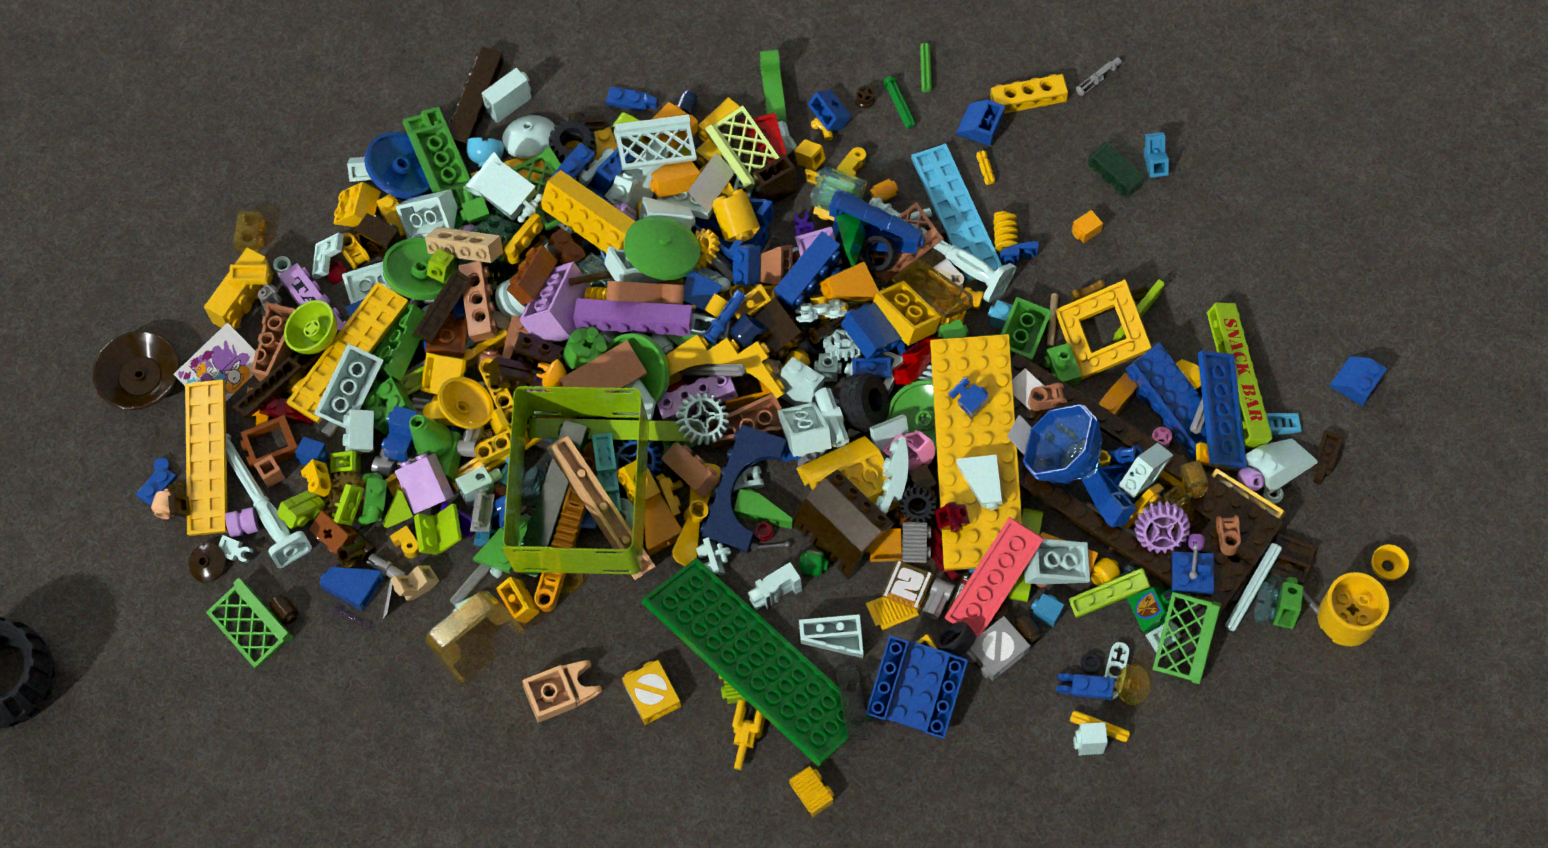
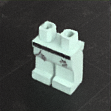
[748,563,802,610]

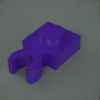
[794,211,815,236]

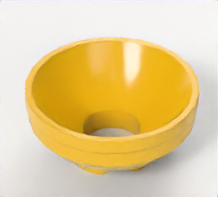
[1371,545,1409,581]

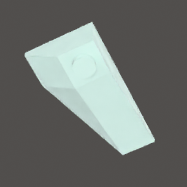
[605,141,670,220]

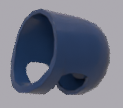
[730,312,767,347]

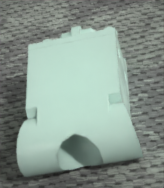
[464,152,543,223]

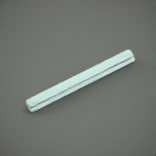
[1225,543,1282,631]

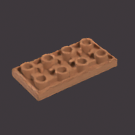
[559,341,647,393]

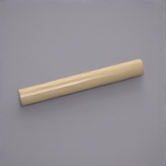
[1046,293,1059,348]

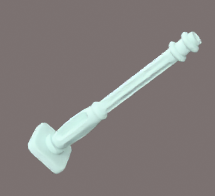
[869,198,1017,303]
[226,434,312,568]

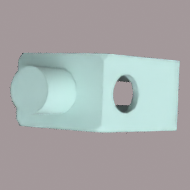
[455,466,503,508]

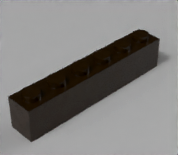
[449,46,504,151]

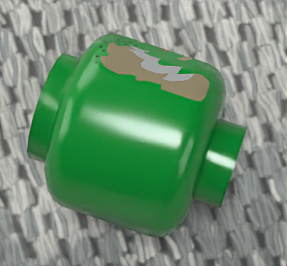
[799,549,829,577]

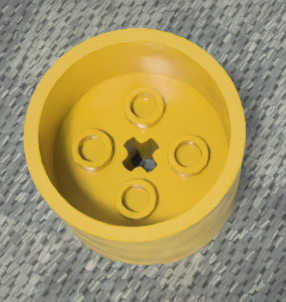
[1317,572,1389,646]

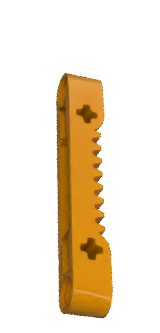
[534,484,586,612]

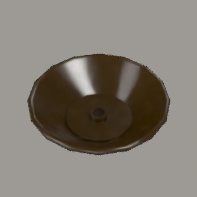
[93,330,180,410]

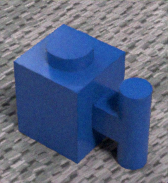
[948,377,989,419]

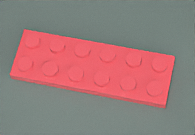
[944,516,1044,638]

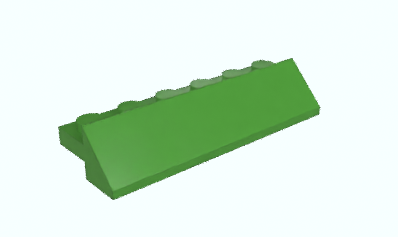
[403,107,479,215]

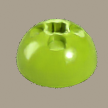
[284,300,338,354]

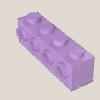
[657,376,738,421]

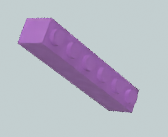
[573,298,693,336]

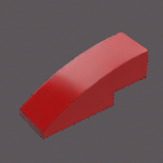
[892,337,940,385]

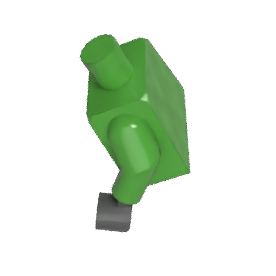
[349,472,387,531]

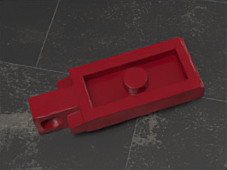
[927,527,963,580]

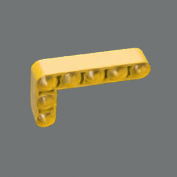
[474,358,531,464]

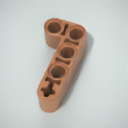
[607,281,684,305]

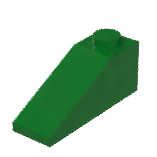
[836,213,867,266]

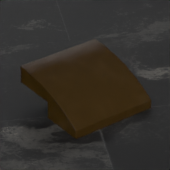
[1269,533,1317,584]

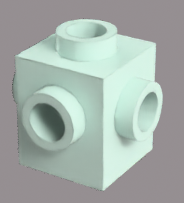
[814,353,842,382]

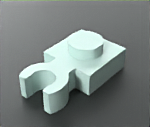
[219,535,253,563]

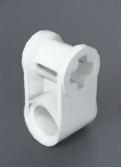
[930,259,964,296]

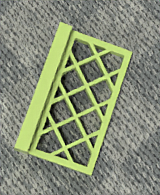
[705,106,779,192]

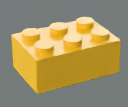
[872,280,941,346]

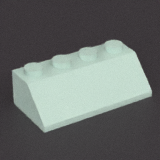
[314,344,383,428]

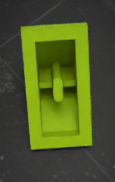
[330,451,361,473]
[383,488,413,528]

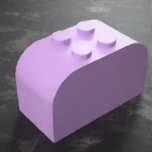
[519,261,591,344]

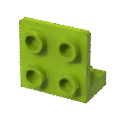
[414,504,462,555]

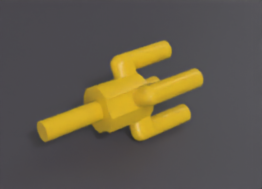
[732,700,765,770]

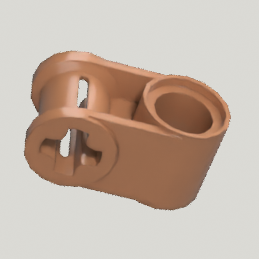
[1028,383,1068,411]
[1216,515,1241,556]

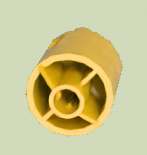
[711,189,760,243]

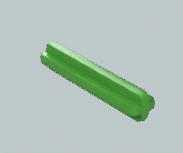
[920,43,932,93]

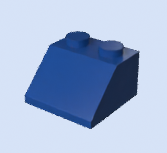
[1330,356,1387,406]

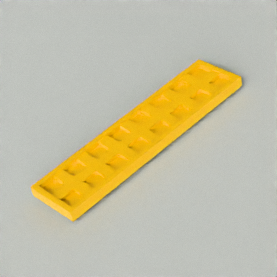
[286,282,409,424]
[185,380,228,536]

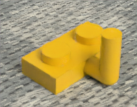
[656,474,684,516]

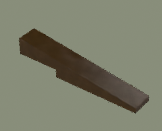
[232,348,327,419]

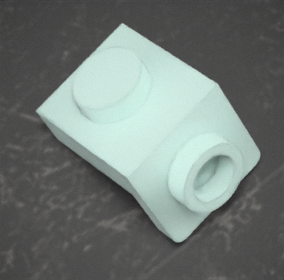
[610,172,639,203]
[1145,620,1181,652]

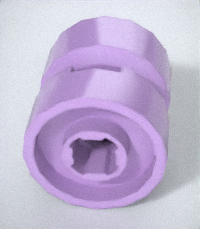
[225,507,259,538]

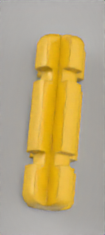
[976,150,995,185]

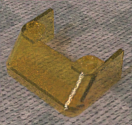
[425,591,525,685]

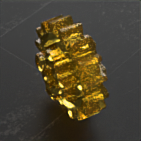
[324,471,365,512]

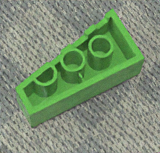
[373,304,426,382]

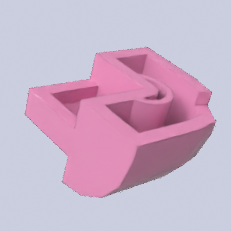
[882,430,935,472]

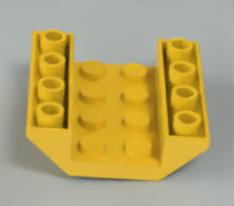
[796,436,900,512]

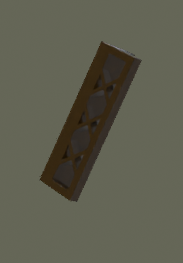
[412,269,472,344]

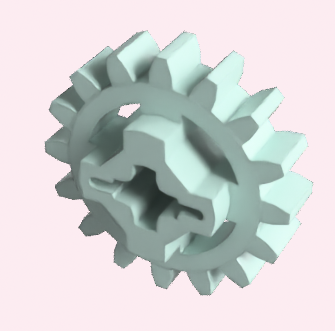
[823,326,861,361]

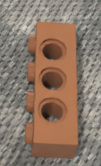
[459,261,498,342]

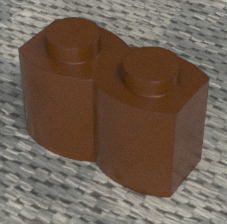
[547,228,586,268]

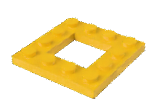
[1055,280,1152,380]

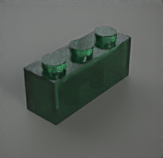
[1087,142,1145,199]

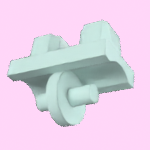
[696,538,731,576]

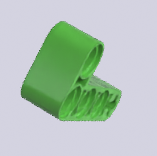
[760,49,787,122]

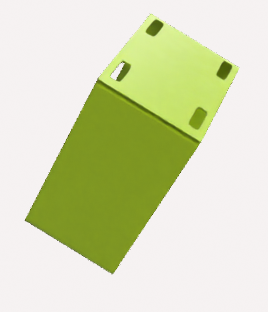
[501,386,649,574]

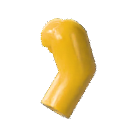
[811,118,833,141]

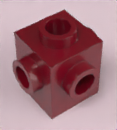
[935,502,970,533]

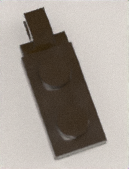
[1312,430,1343,485]

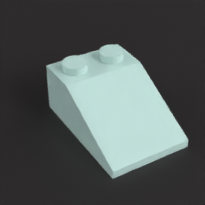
[777,402,832,457]
[1246,438,1318,493]
[1024,539,1090,584]

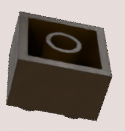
[355,213,402,259]

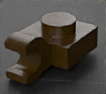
[168,481,190,517]

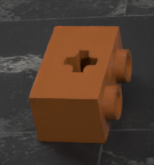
[309,510,359,554]

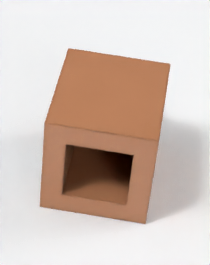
[254,455,285,488]

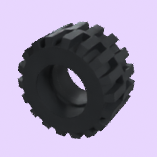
[549,119,597,167]

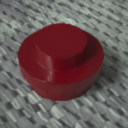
[754,522,774,542]

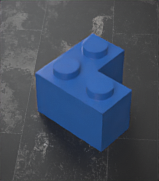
[382,405,418,462]

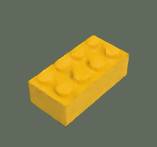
[204,248,273,329]

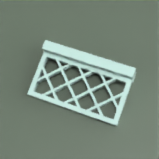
[614,115,697,170]

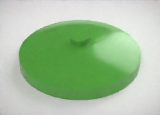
[623,217,701,280]
[382,238,459,300]
[606,333,670,405]
[886,380,937,457]

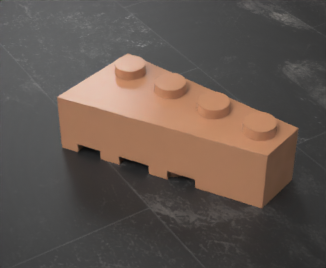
[708,393,784,448]

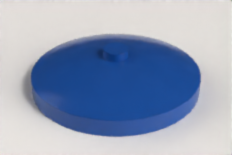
[364,132,431,199]

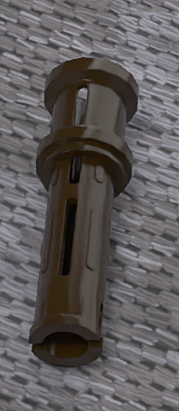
[807,304,859,344]

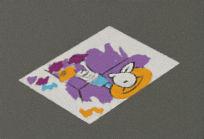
[174,323,255,401]

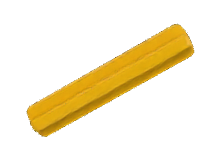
[1070,711,1130,742]

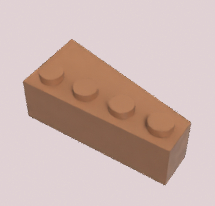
[251,302,295,382]

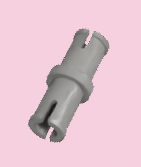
[367,553,407,578]

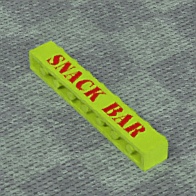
[1207,303,1272,448]

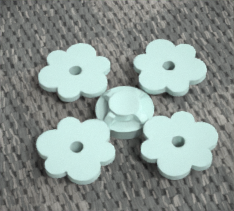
[795,299,847,322]

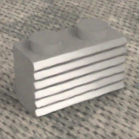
[902,522,931,563]

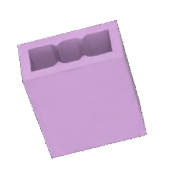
[395,452,454,514]

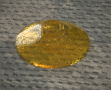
[1116,664,1150,705]

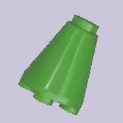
[409,414,452,458]

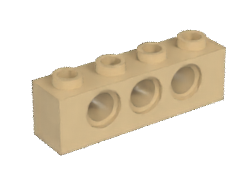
[425,227,503,263]

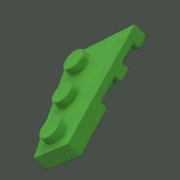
[473,515,529,574]

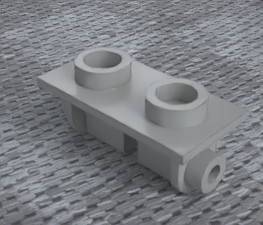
[258,284,282,311]
[470,490,495,532]

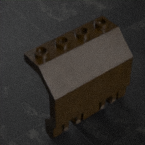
[793,469,893,580]

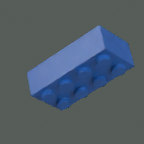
[774,231,841,313]

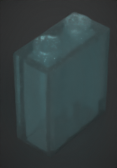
[810,166,868,211]

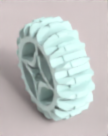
[676,392,729,445]

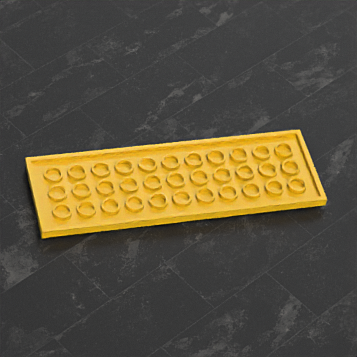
[930,334,1022,571]

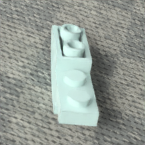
[875,436,908,514]

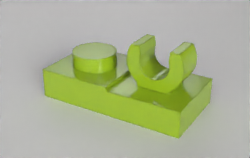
[332,484,365,526]

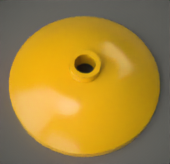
[437,377,494,429]

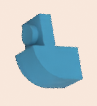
[1144,132,1169,178]

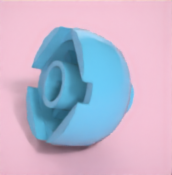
[467,138,504,168]

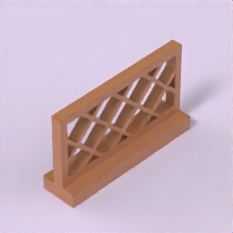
[870,202,944,285]

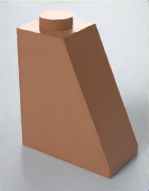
[760,245,793,285]

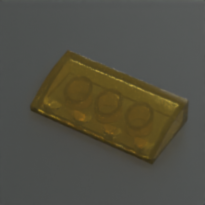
[892,258,973,318]

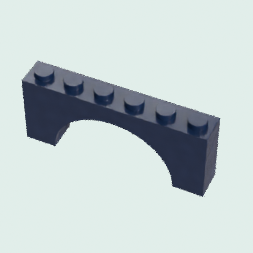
[700,425,787,553]

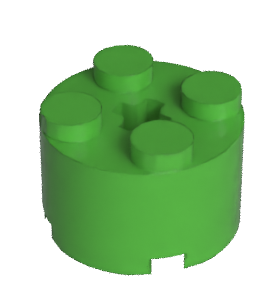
[563,327,607,370]

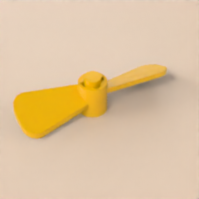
[672,463,721,566]

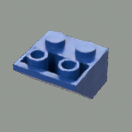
[956,100,1005,147]

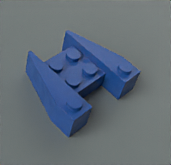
[1081,462,1175,527]

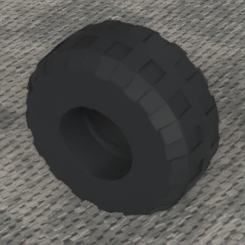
[839,373,890,432]

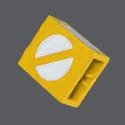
[622,660,681,725]

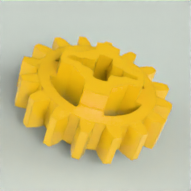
[695,228,720,269]

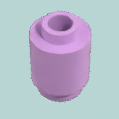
[1237,467,1264,491]

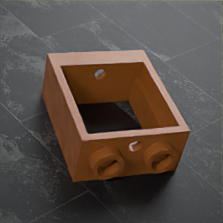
[240,415,298,472]

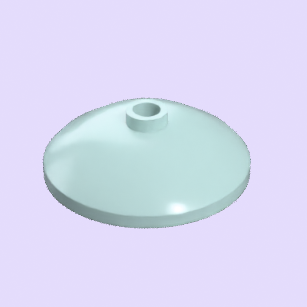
[502,115,555,159]

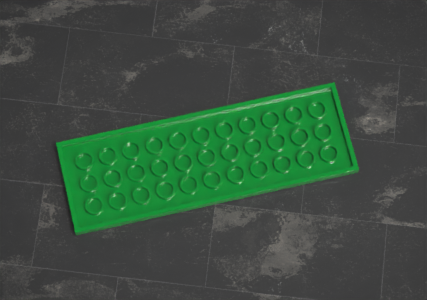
[641,558,872,767]

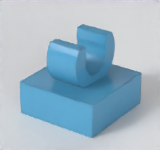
[473,524,497,547]

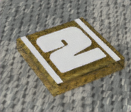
[882,560,933,611]

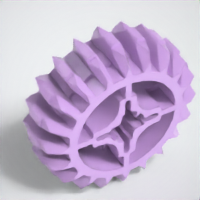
[1135,501,1190,554]

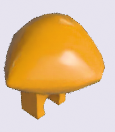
[536,359,567,392]

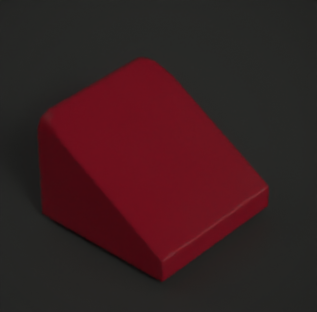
[327,259,347,285]

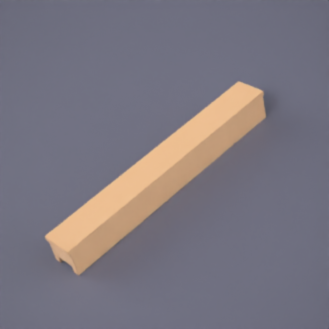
[547,435,655,580]

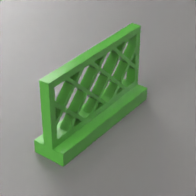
[511,147,562,230]
[206,578,294,669]
[1152,591,1222,684]

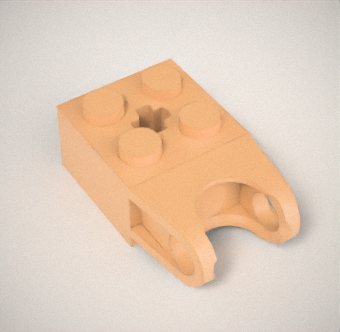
[523,660,602,723]

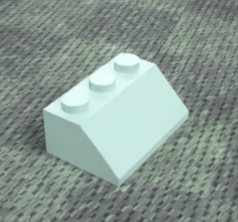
[395,189,457,239]

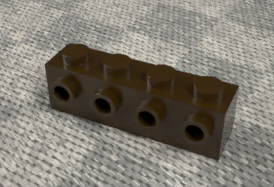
[510,332,576,374]

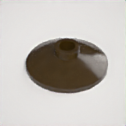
[189,543,226,582]

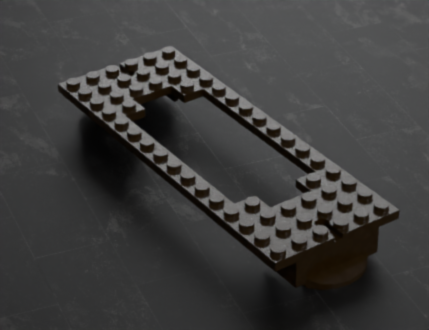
[1011,353,1284,617]

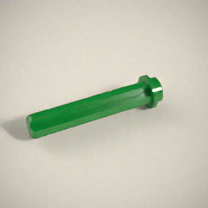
[883,76,915,129]

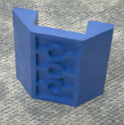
[866,635,968,739]

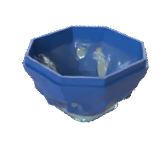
[1023,404,1103,484]

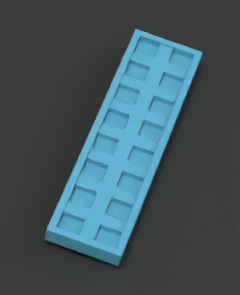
[911,144,1002,282]

